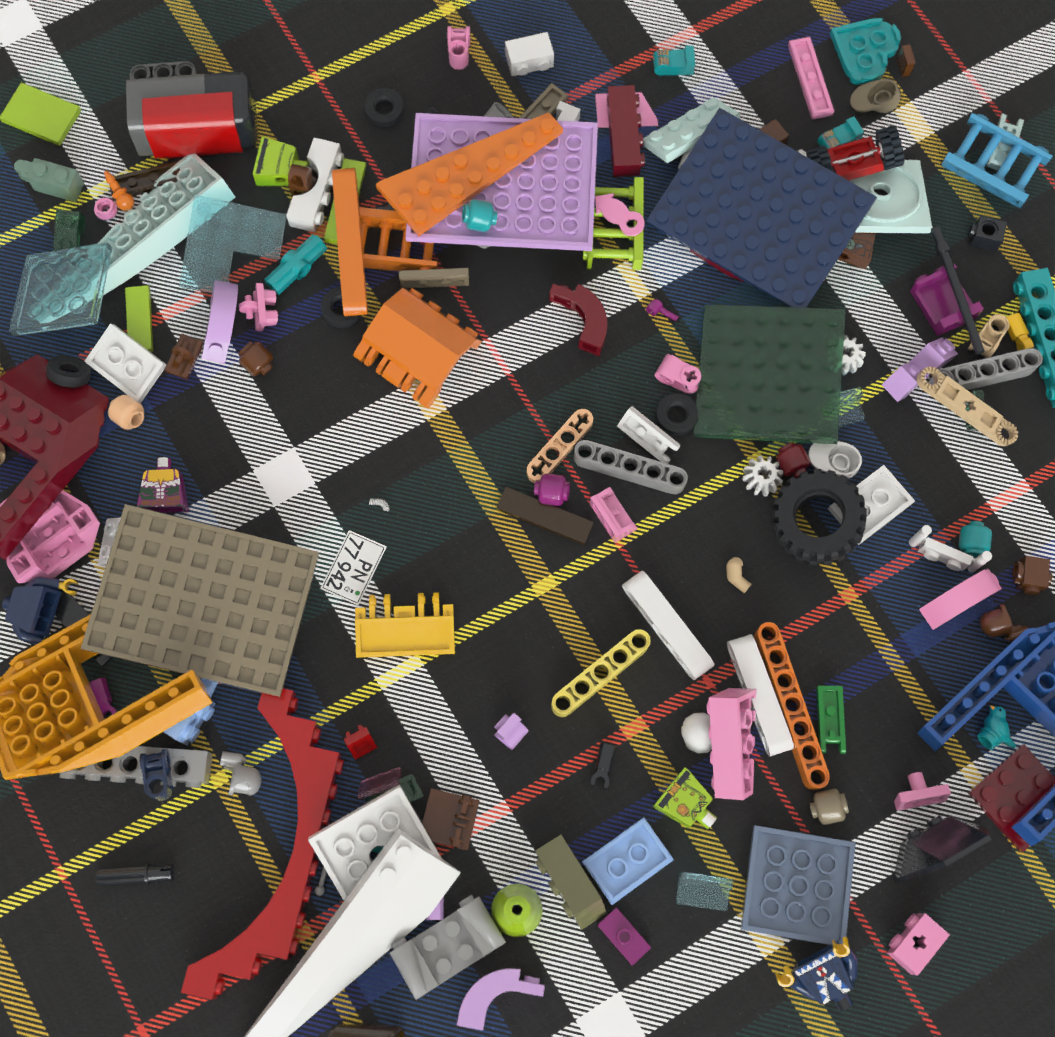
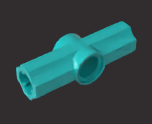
[264,234,327,295]

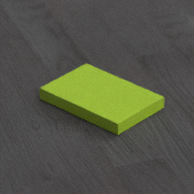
[0,82,82,146]

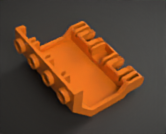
[353,288,482,409]

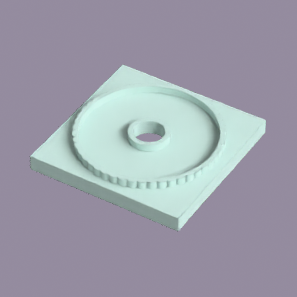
[833,160,932,233]

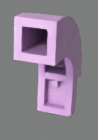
[202,280,238,364]
[457,968,545,1030]

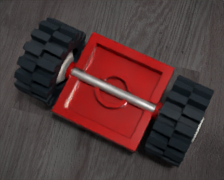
[806,125,904,181]

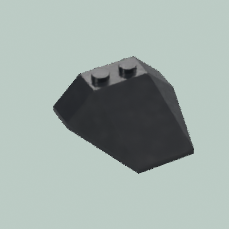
[893,815,992,883]

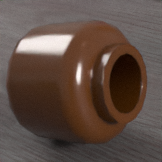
[238,341,273,376]

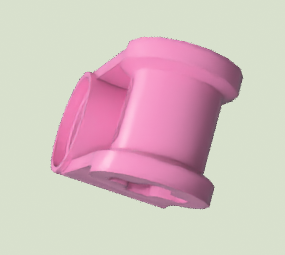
[448,26,470,70]
[655,354,701,394]

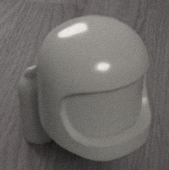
[220,751,261,796]

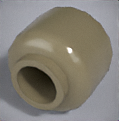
[810,788,849,825]

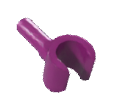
[646,299,679,321]

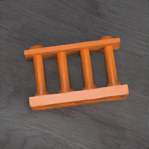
[359,207,438,271]

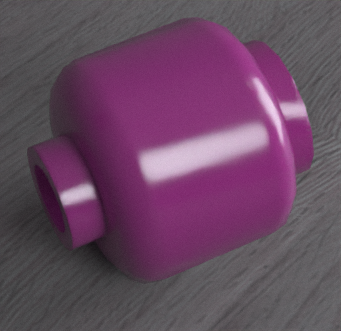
[534,473,570,506]

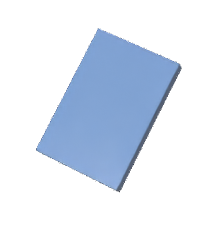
[582,817,674,905]

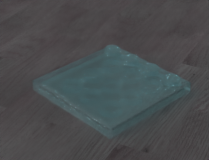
[9,242,112,336]

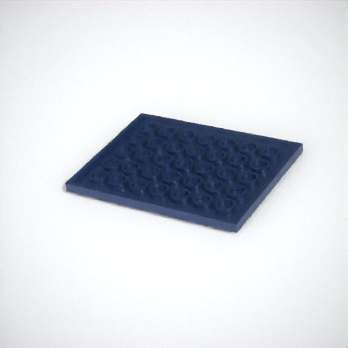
[646,107,877,315]

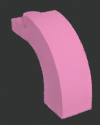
[919,569,1002,630]

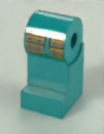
[653,45,696,76]
[817,117,864,149]

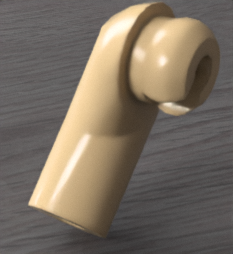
[726,557,752,593]

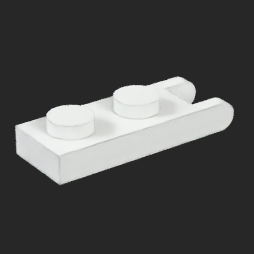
[617,406,680,464]

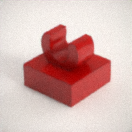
[344,725,377,760]

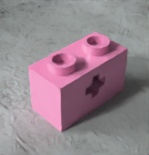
[887,913,949,975]

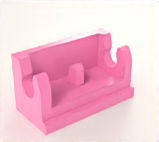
[589,487,637,543]

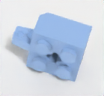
[163,678,218,746]

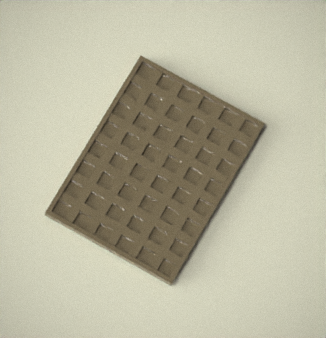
[81,504,319,697]

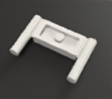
[909,525,992,572]

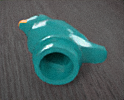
[977,705,1017,750]

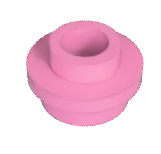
[94,198,118,220]

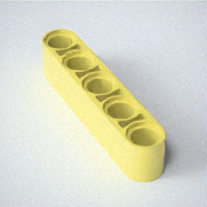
[551,629,650,717]

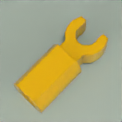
[1006,313,1034,351]

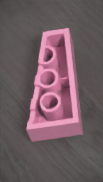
[707,688,756,800]

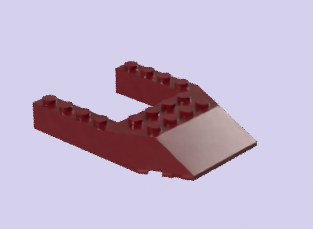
[0,354,110,560]

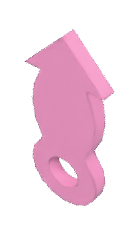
[595,194,645,236]

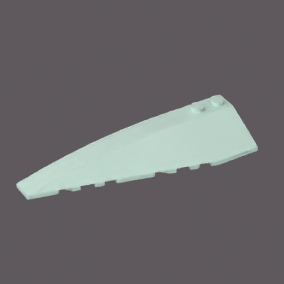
[33,153,235,327]

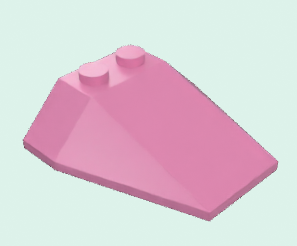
[0,490,100,583]

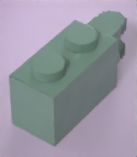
[14,158,85,202]

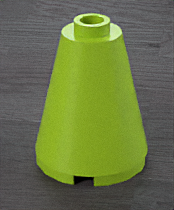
[491,884,543,937]

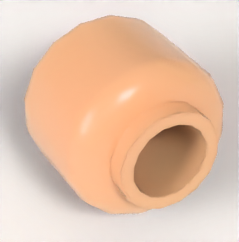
[108,395,144,430]

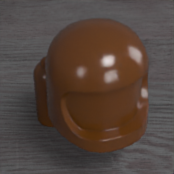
[979,604,1029,642]

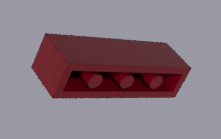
[607,85,645,177]

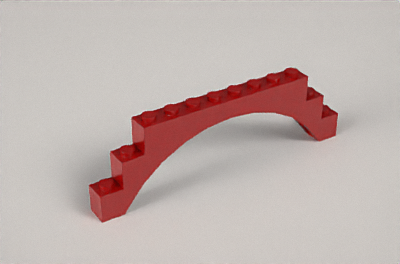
[181,688,344,1000]

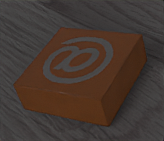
[897,44,916,77]

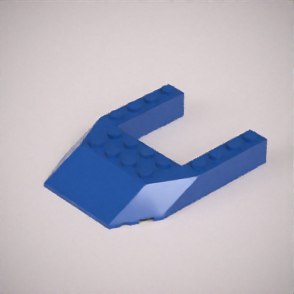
[917,622,1055,846]

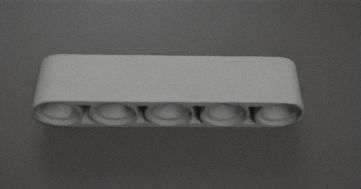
[928,348,1043,390]
[574,440,688,495]

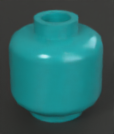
[462,199,497,232]
[958,521,992,558]

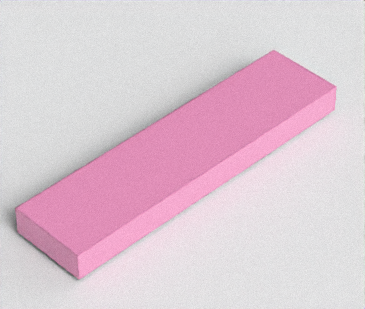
[788,37,834,120]

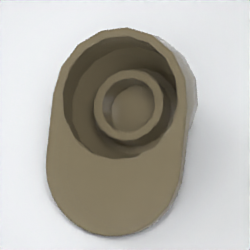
[850,79,901,113]

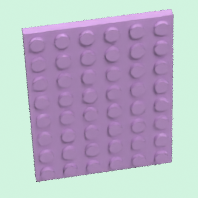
[406,113,598,251]

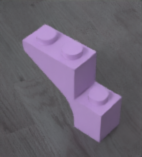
[882,338,958,402]

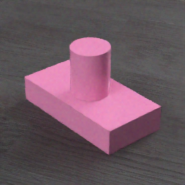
[894,772,951,811]

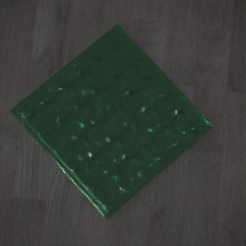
[694,305,846,444]

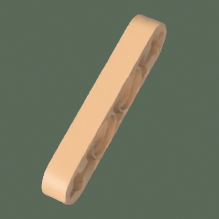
[527,409,593,483]

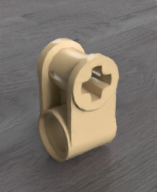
[968,314,1009,358]

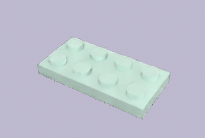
[643,97,741,163]

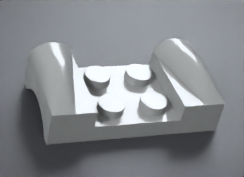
[390,895,506,1000]

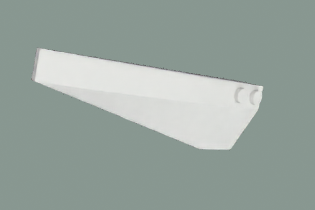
[244,828,460,1037]

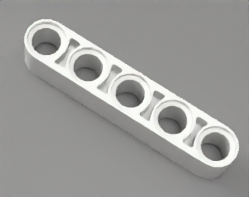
[622,571,714,680]
[727,634,794,757]

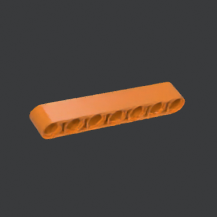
[332,168,368,317]
[754,622,830,790]

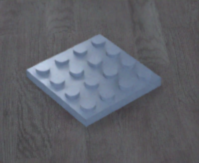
[740,825,856,945]

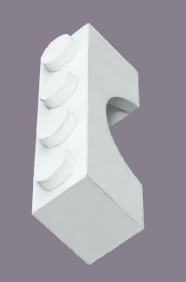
[286,138,344,233]

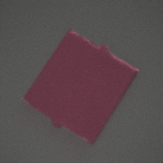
[357,767,401,799]

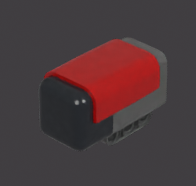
[126,61,258,159]

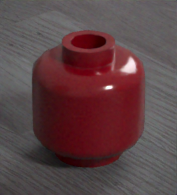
[776,442,811,479]

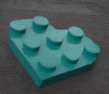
[830,18,901,85]

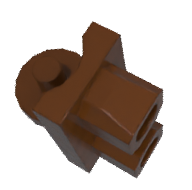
[165,333,204,380]

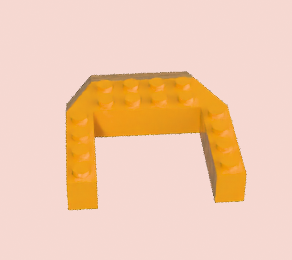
[0,614,213,780]

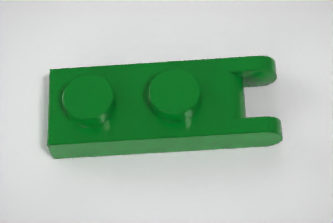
[816,686,846,754]

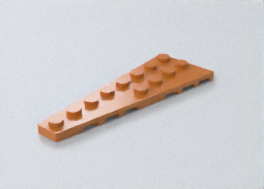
[376,112,563,237]

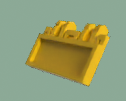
[355,592,455,658]

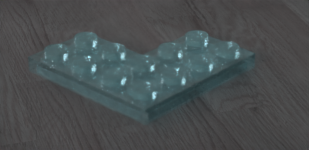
[179,195,287,294]

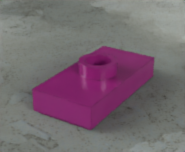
[597,908,651,966]

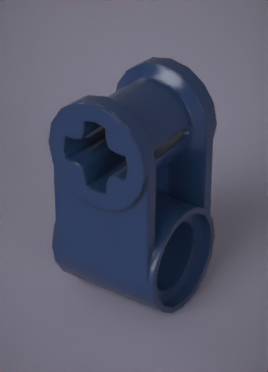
[140,749,173,801]

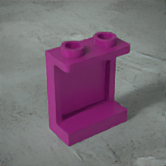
[910,264,984,337]

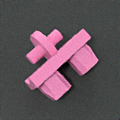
[239,283,278,331]

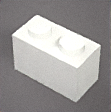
[505,32,554,76]

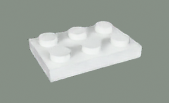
[84,323,167,403]
[828,465,915,545]

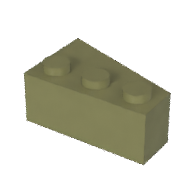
[535,835,607,930]

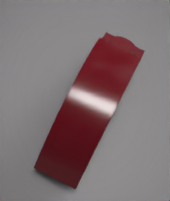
[549,284,607,356]

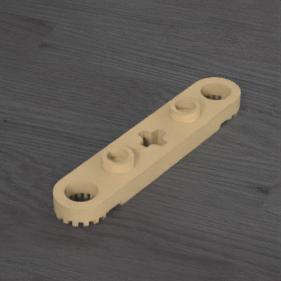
[917,366,1018,446]

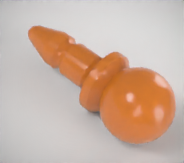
[104,171,134,211]

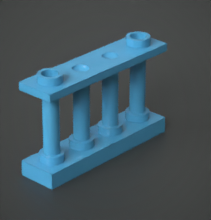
[941,113,1052,208]

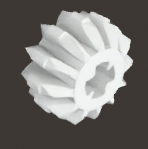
[825,334,866,376]
[742,455,783,497]

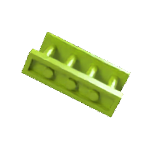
[583,177,644,270]

